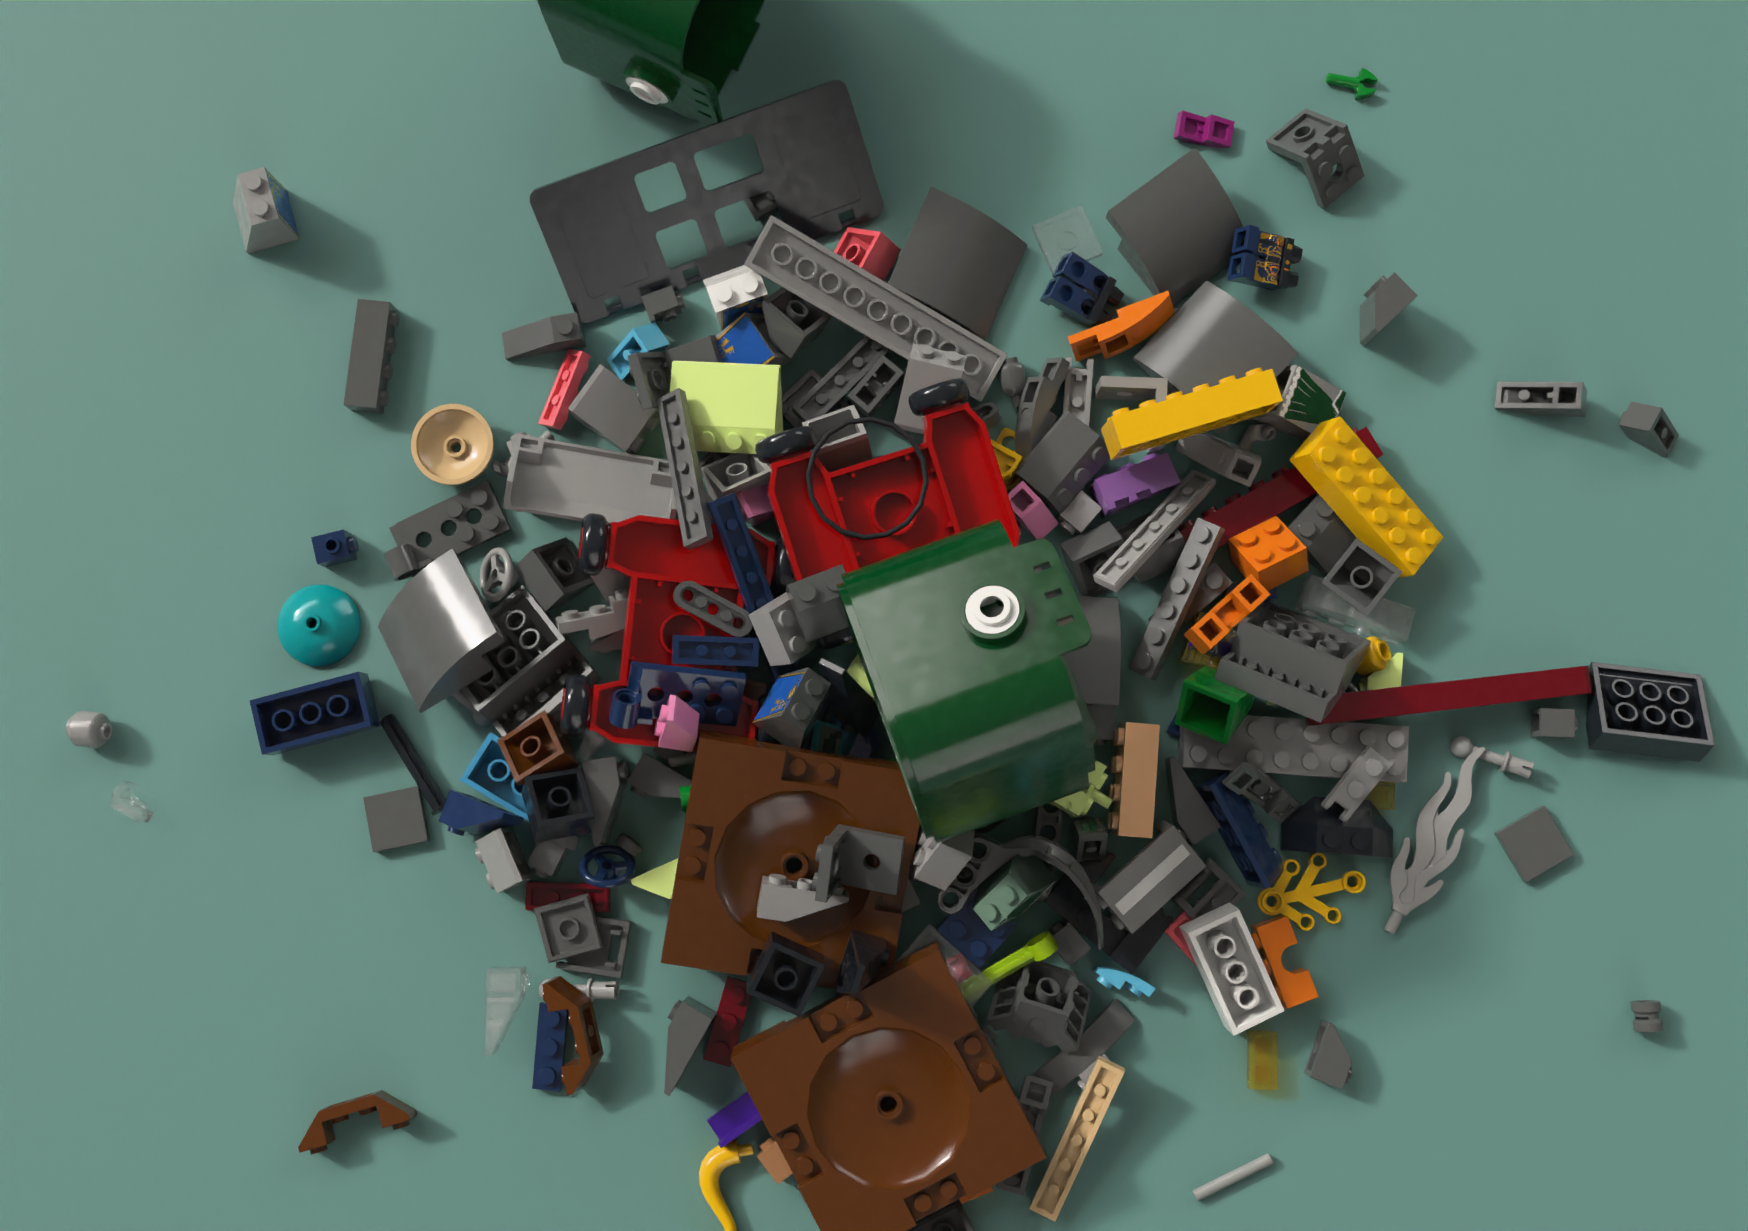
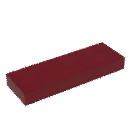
[525,882,611,912]

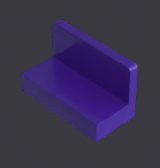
[707,1091,762,1148]

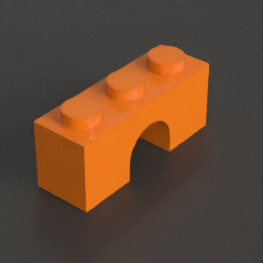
[1183,574,1271,655]
[1250,915,1319,1009]

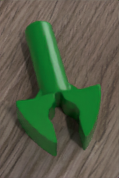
[1326,68,1378,100]

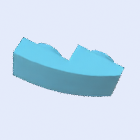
[1093,966,1155,997]

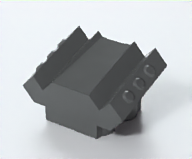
[987,960,1092,1054]

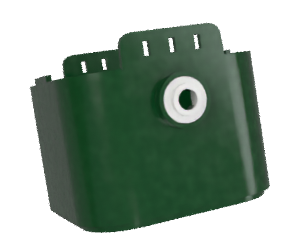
[537,0,765,125]
[836,519,1097,844]

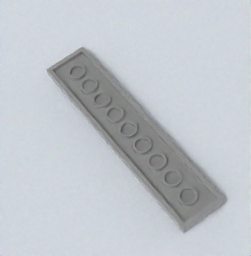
[744,215,1008,402]

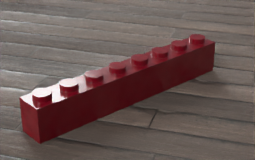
[1178,426,1384,550]

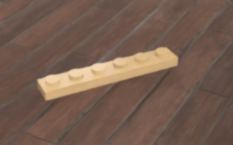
[1029,1056,1125,1222]

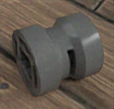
[1630,1000,1663,1032]

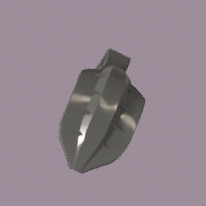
[938,833,1104,950]

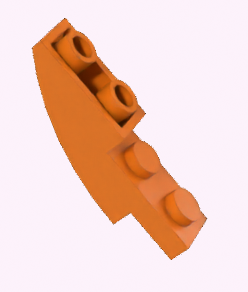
[1068,291,1175,362]

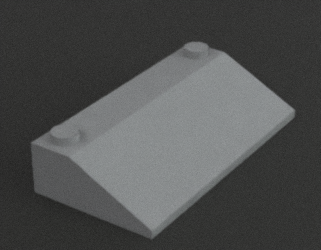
[503,434,677,526]

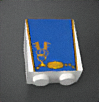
[703,265,768,330]

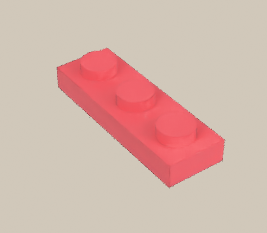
[538,349,591,430]

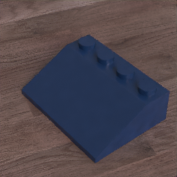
[1194,771,1283,889]

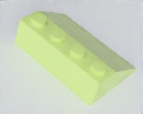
[670,361,783,454]

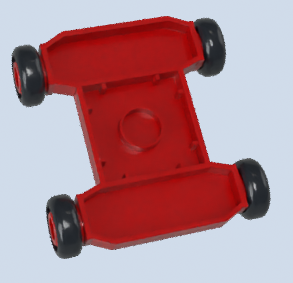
[755,378,1020,649]
[560,513,796,751]

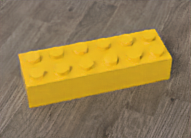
[1101,367,1283,460]
[1289,416,1444,578]

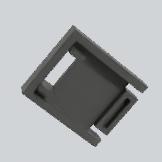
[555,916,632,978]

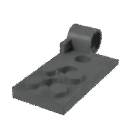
[384,480,512,581]

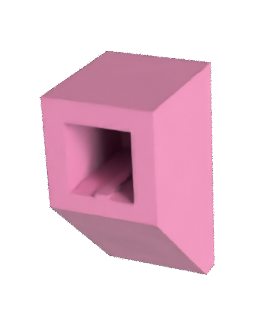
[1008,481,1059,540]
[736,484,775,527]
[654,695,700,752]

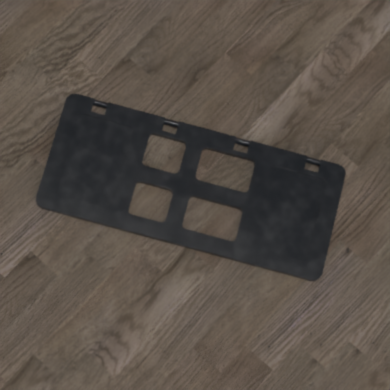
[530,80,884,323]

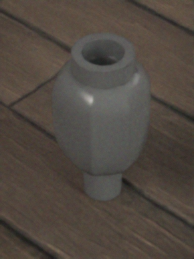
[999,357,1027,408]

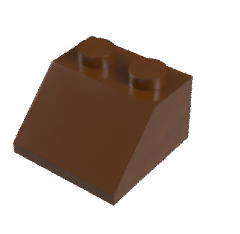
[497,710,579,785]

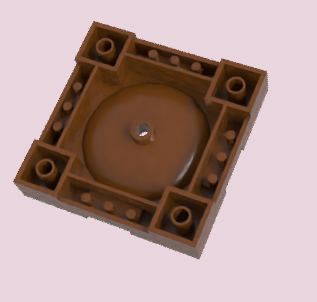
[661,730,920,989]
[730,941,1047,1231]

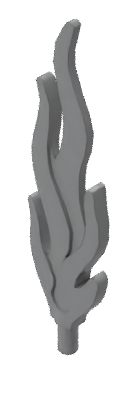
[1384,747,1486,935]

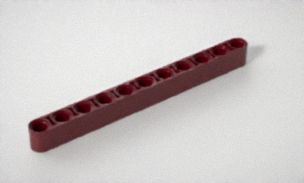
[1306,666,1593,726]

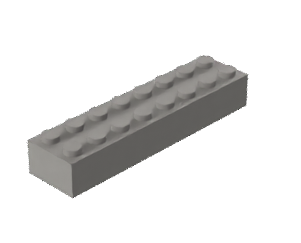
[1178,715,1409,783]

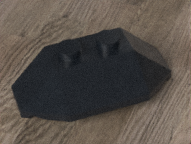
[1280,796,1393,857]

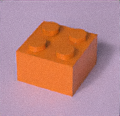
[1228,516,1309,591]

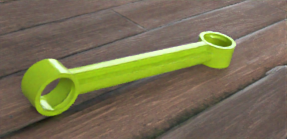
[959,931,1059,999]

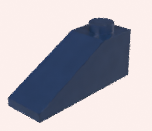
[439,789,524,836]

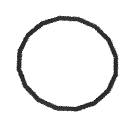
[806,417,929,540]

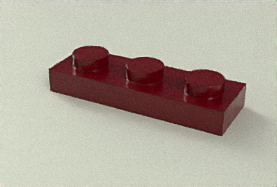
[703,976,751,1067]

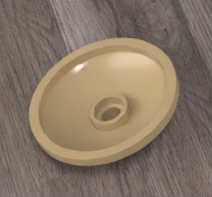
[411,404,494,485]

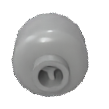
[66,711,113,748]

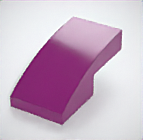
[1173,110,1235,148]

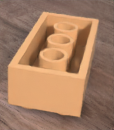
[1107,722,1160,838]

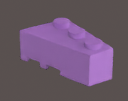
[1089,452,1180,519]

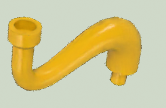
[699,1140,754,1231]

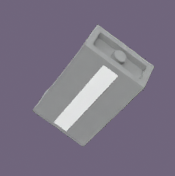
[1092,820,1206,934]

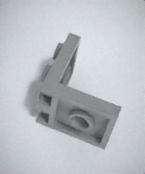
[1094,376,1168,454]

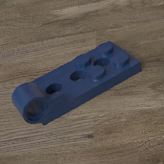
[609,661,746,729]

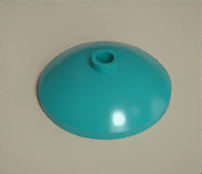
[277,584,361,666]

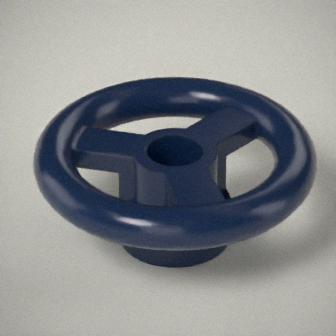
[579,845,636,888]

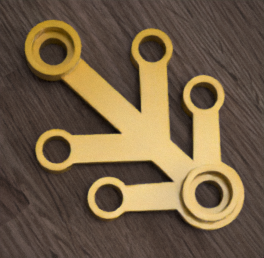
[1257,853,1366,931]

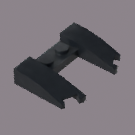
[1044,852,1173,974]

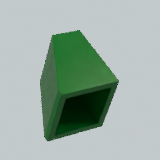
[1175,666,1255,745]

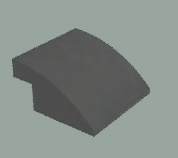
[1106,148,1245,306]
[888,187,1027,341]
[1132,281,1299,433]
[378,548,505,713]
[462,584,602,737]
[1046,593,1121,707]
[1215,601,1371,723]

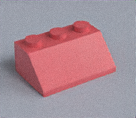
[834,227,901,281]

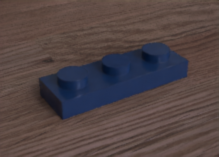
[672,635,759,667]
[532,1002,569,1091]

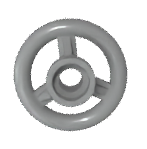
[479,547,518,602]

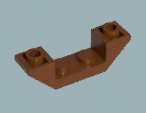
[542,976,604,1095]
[298,1090,417,1155]

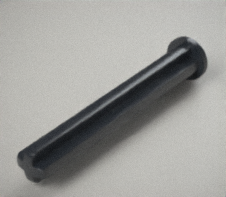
[380,714,446,815]

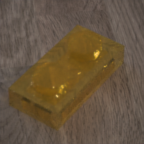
[1247,1030,1278,1090]

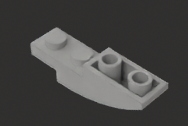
[555,589,629,640]

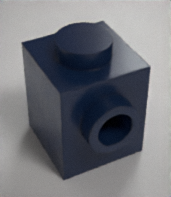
[311,529,359,568]

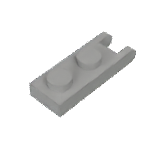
[1062,357,1094,427]
[1321,745,1393,822]

